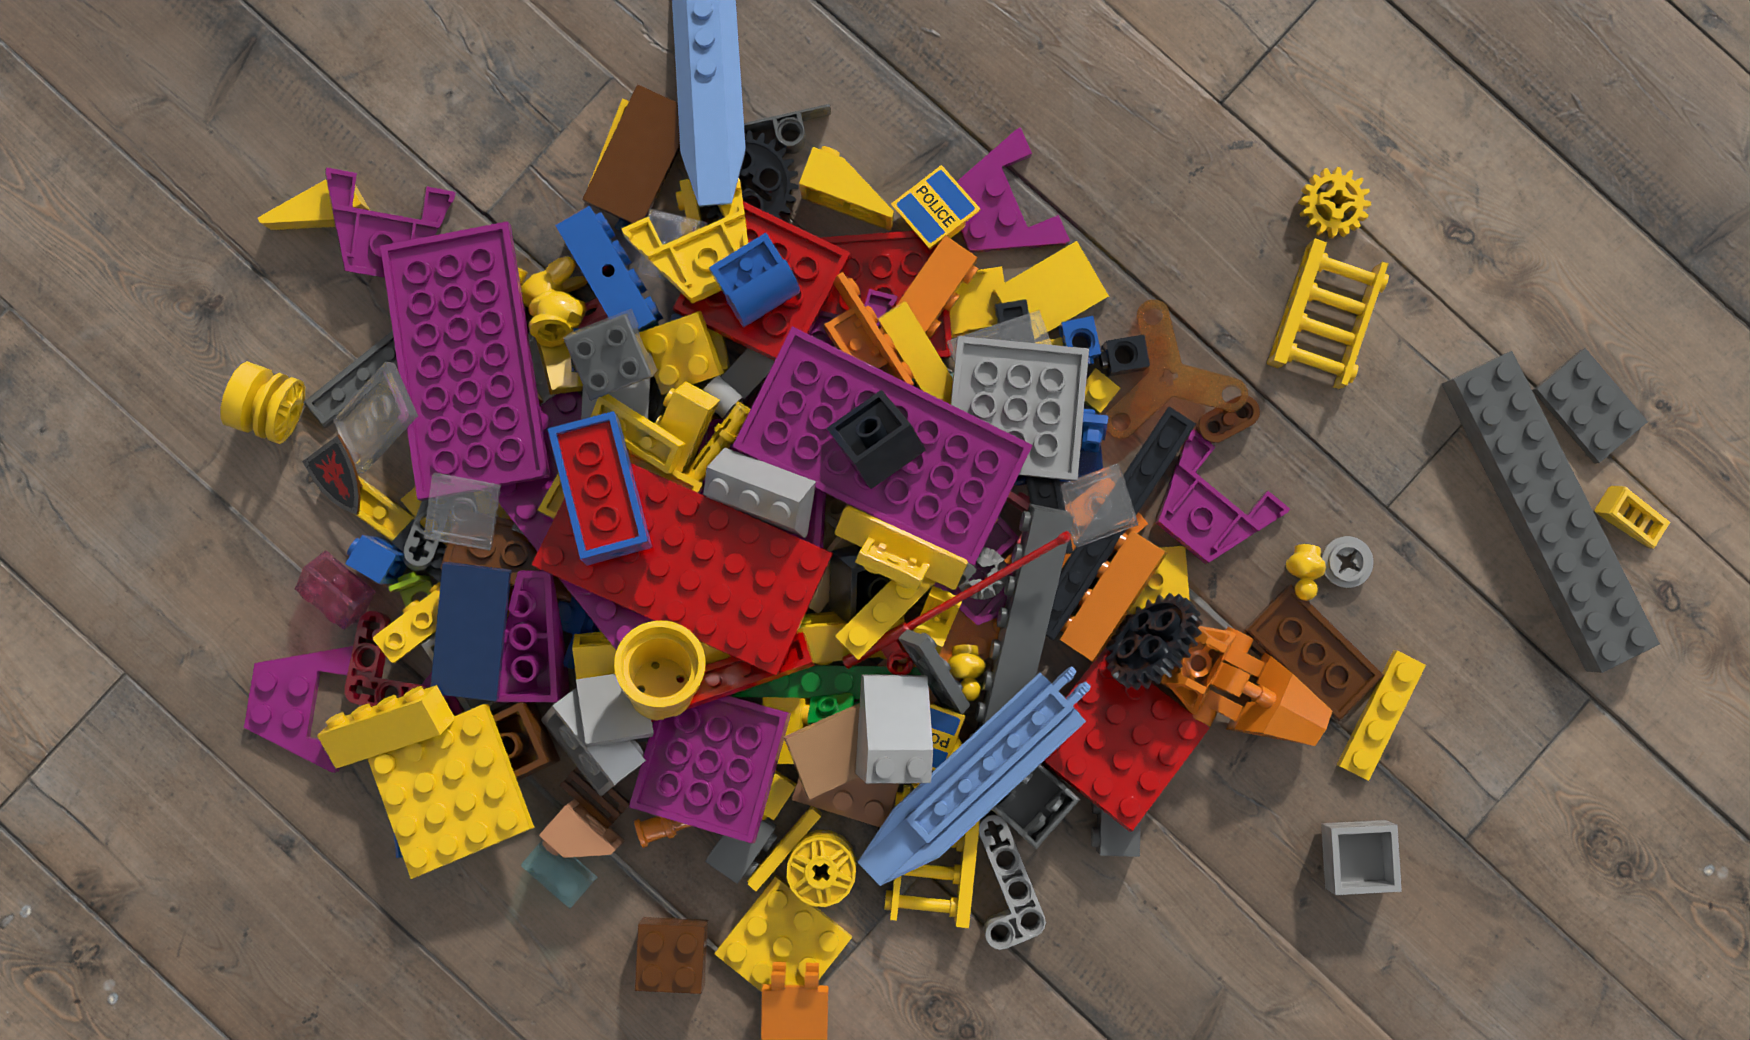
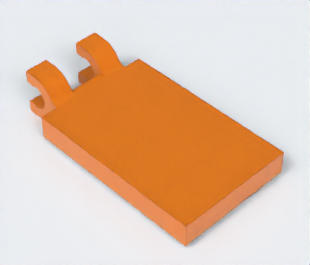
[761,962,829,1040]

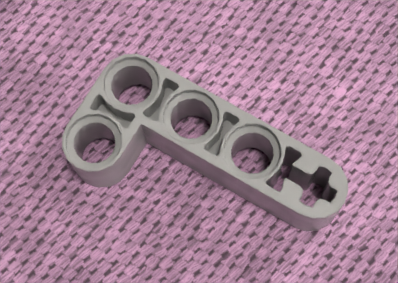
[703,348,775,420]
[979,811,1046,950]

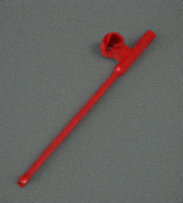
[842,531,1071,675]

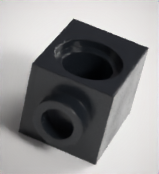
[1099,334,1150,377]

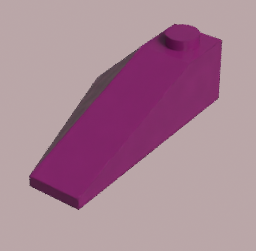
[494,570,569,702]

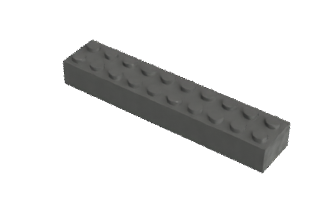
[1442,351,1660,673]

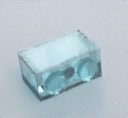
[520,840,598,909]

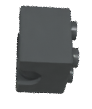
[563,308,657,401]
[992,764,1080,849]

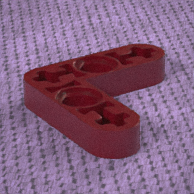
[344,611,429,707]

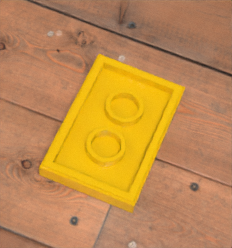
[993,241,1109,340]

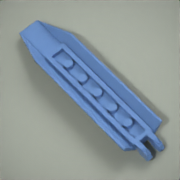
[672,0,746,207]
[857,666,1091,886]

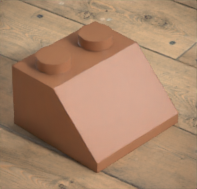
[539,799,625,858]

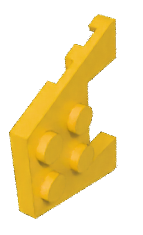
[621,178,748,304]

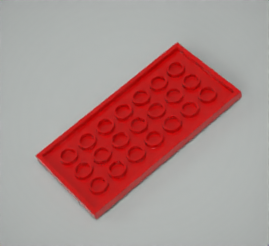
[532,463,833,676]

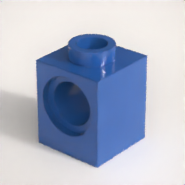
[1058,316,1101,366]

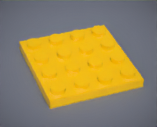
[367,704,534,879]

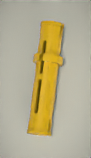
[684,401,751,483]

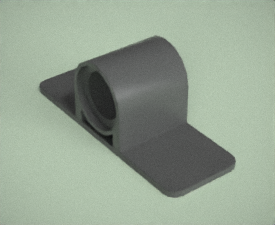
[744,104,831,154]

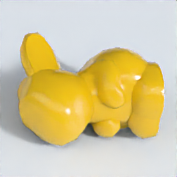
[521,256,588,347]

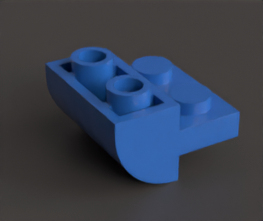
[709,233,800,328]

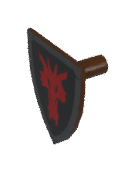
[302,435,364,515]

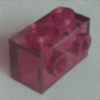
[295,550,376,630]

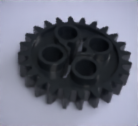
[701,130,799,220]
[1105,593,1203,690]

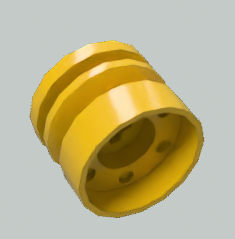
[220,361,306,444]
[786,830,856,907]

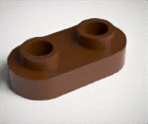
[1197,395,1260,444]

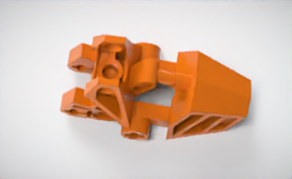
[1160,626,1333,746]

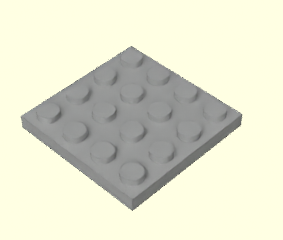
[951,336,1089,481]

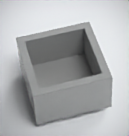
[1321,820,1402,895]

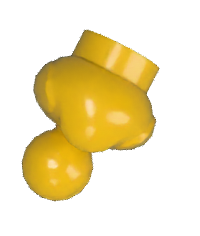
[1285,544,1326,601]
[947,645,986,701]

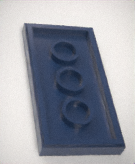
[431,562,512,701]

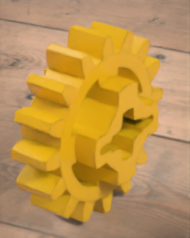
[1298,167,1372,239]

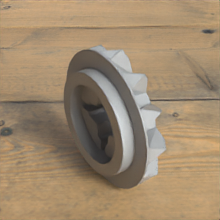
[1321,536,1373,588]
[958,547,1007,600]

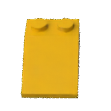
[799,146,894,231]

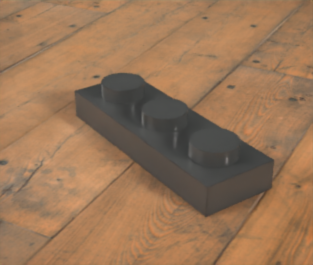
[898,629,970,714]

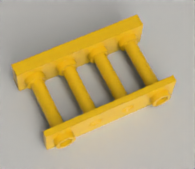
[1267,238,1389,389]
[884,785,980,928]

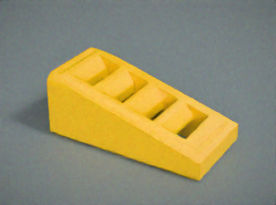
[1594,486,1670,549]

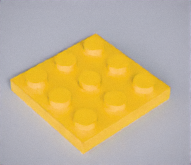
[714,875,852,992]

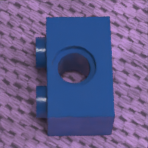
[345,535,407,584]

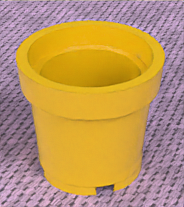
[614,621,706,720]

